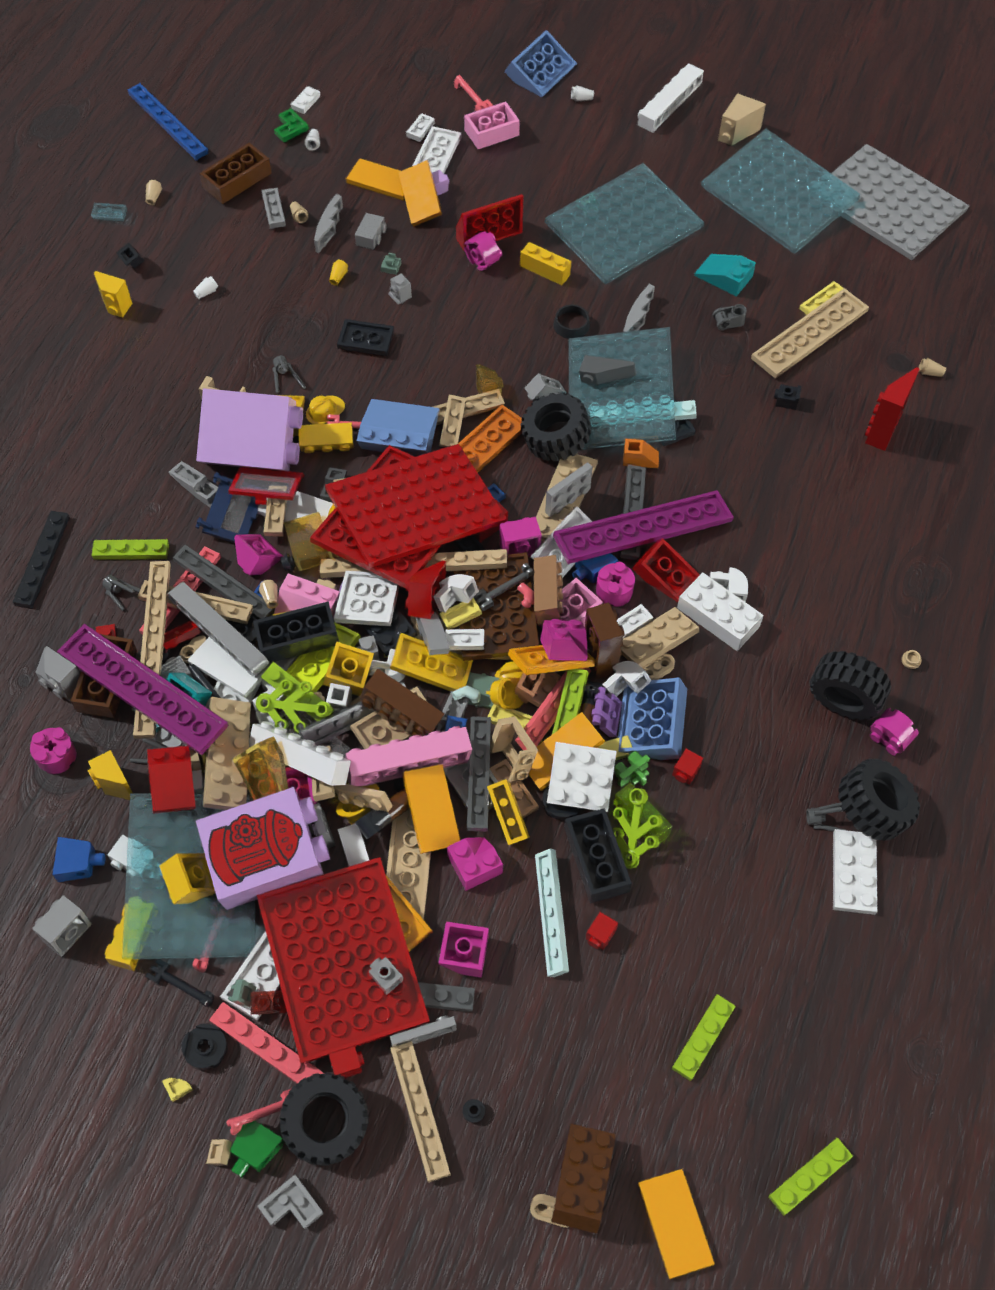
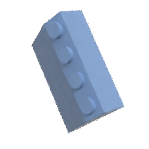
[504,30,577,97]
[357,399,440,457]
[618,677,687,760]

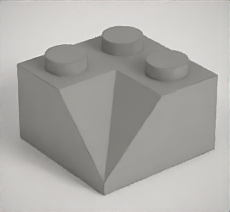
[36,646,80,701]
[32,895,92,957]

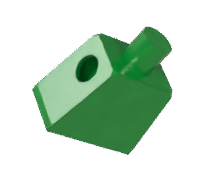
[230,1121,285,1178]

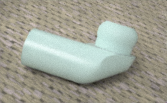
[452,686,481,703]

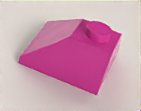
[234,534,283,576]

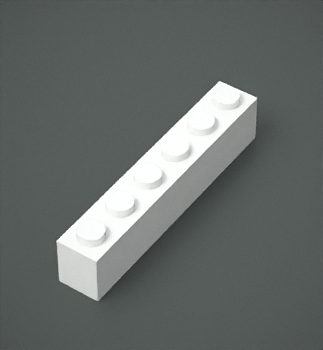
[638,63,704,133]
[249,721,351,786]

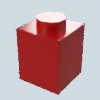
[672,749,703,785]
[586,912,618,950]
[329,1046,364,1078]

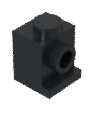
[116,243,145,269]
[773,384,801,410]

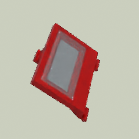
[228,467,305,505]

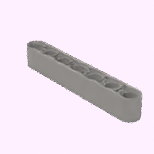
[167,582,269,677]

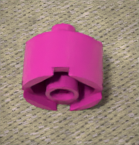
[464,231,503,271]
[596,562,635,607]
[870,708,918,756]
[30,727,77,774]

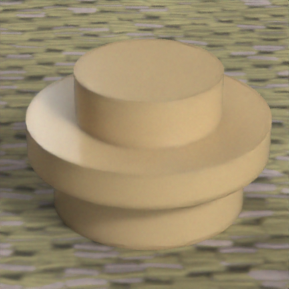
[902,650,922,669]

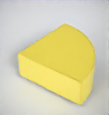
[162,1078,193,1102]

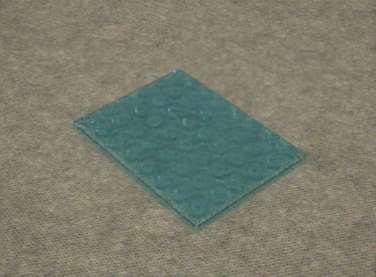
[701,129,861,254]
[545,163,704,284]
[569,327,676,449]
[122,794,256,959]

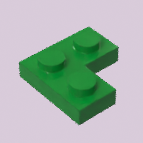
[274,108,309,143]

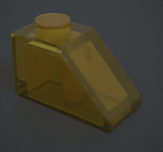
[476,364,503,394]

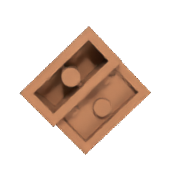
[515,672,562,707]

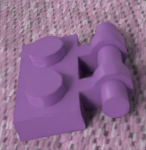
[591,687,622,737]

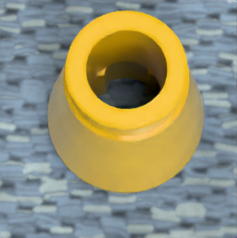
[329,260,348,286]

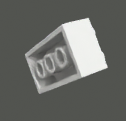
[677,573,763,651]

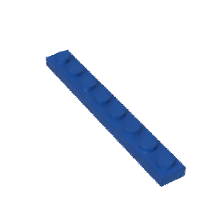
[128,83,209,160]

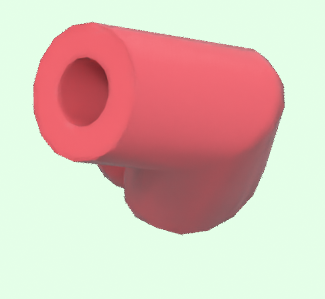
[517,582,534,609]

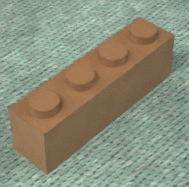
[534,555,564,625]

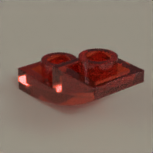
[250,991,287,1015]

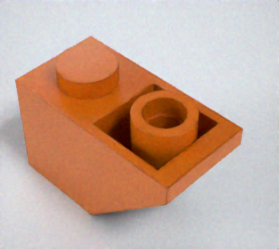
[623,439,659,468]

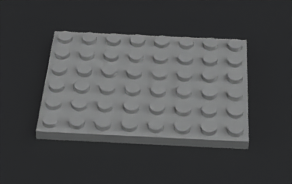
[809,144,969,260]

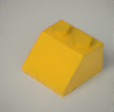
[94,271,132,317]
[323,642,374,696]
[88,750,136,801]
[159,853,216,904]

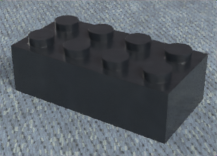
[253,601,340,663]
[564,808,632,903]

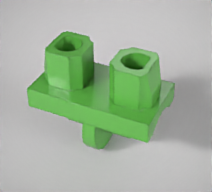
[614,751,650,787]

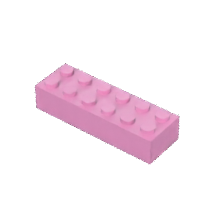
[345,726,472,787]

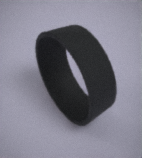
[553,305,590,339]

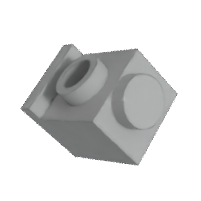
[389,274,412,304]
[356,635,379,661]
[369,957,403,995]

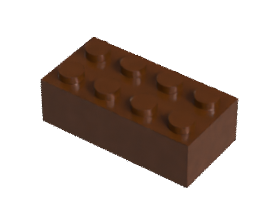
[200,143,271,204]
[585,603,625,680]
[71,634,137,718]
[359,669,444,737]
[551,1124,616,1234]

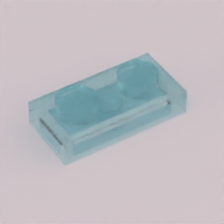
[91,203,127,221]

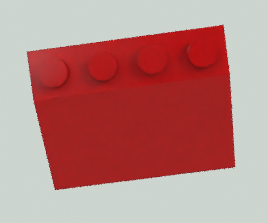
[456,194,523,251]
[865,367,920,451]

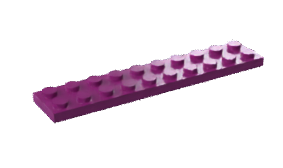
[553,490,734,564]
[57,624,229,756]

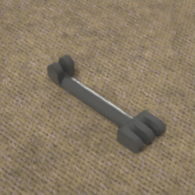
[473,563,534,611]

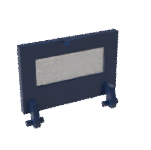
[195,472,264,543]

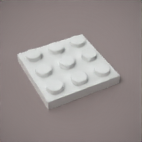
[334,571,400,626]
[547,742,617,812]

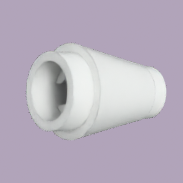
[571,85,594,101]
[305,129,320,151]
[193,276,218,299]

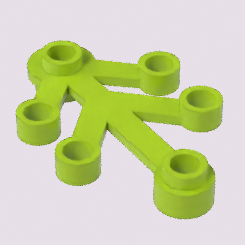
[256,679,332,733]
[612,788,663,869]

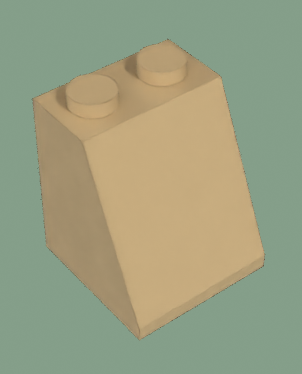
[718,93,766,145]

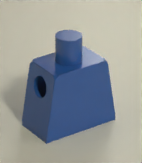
[572,553,619,583]
[52,837,105,882]

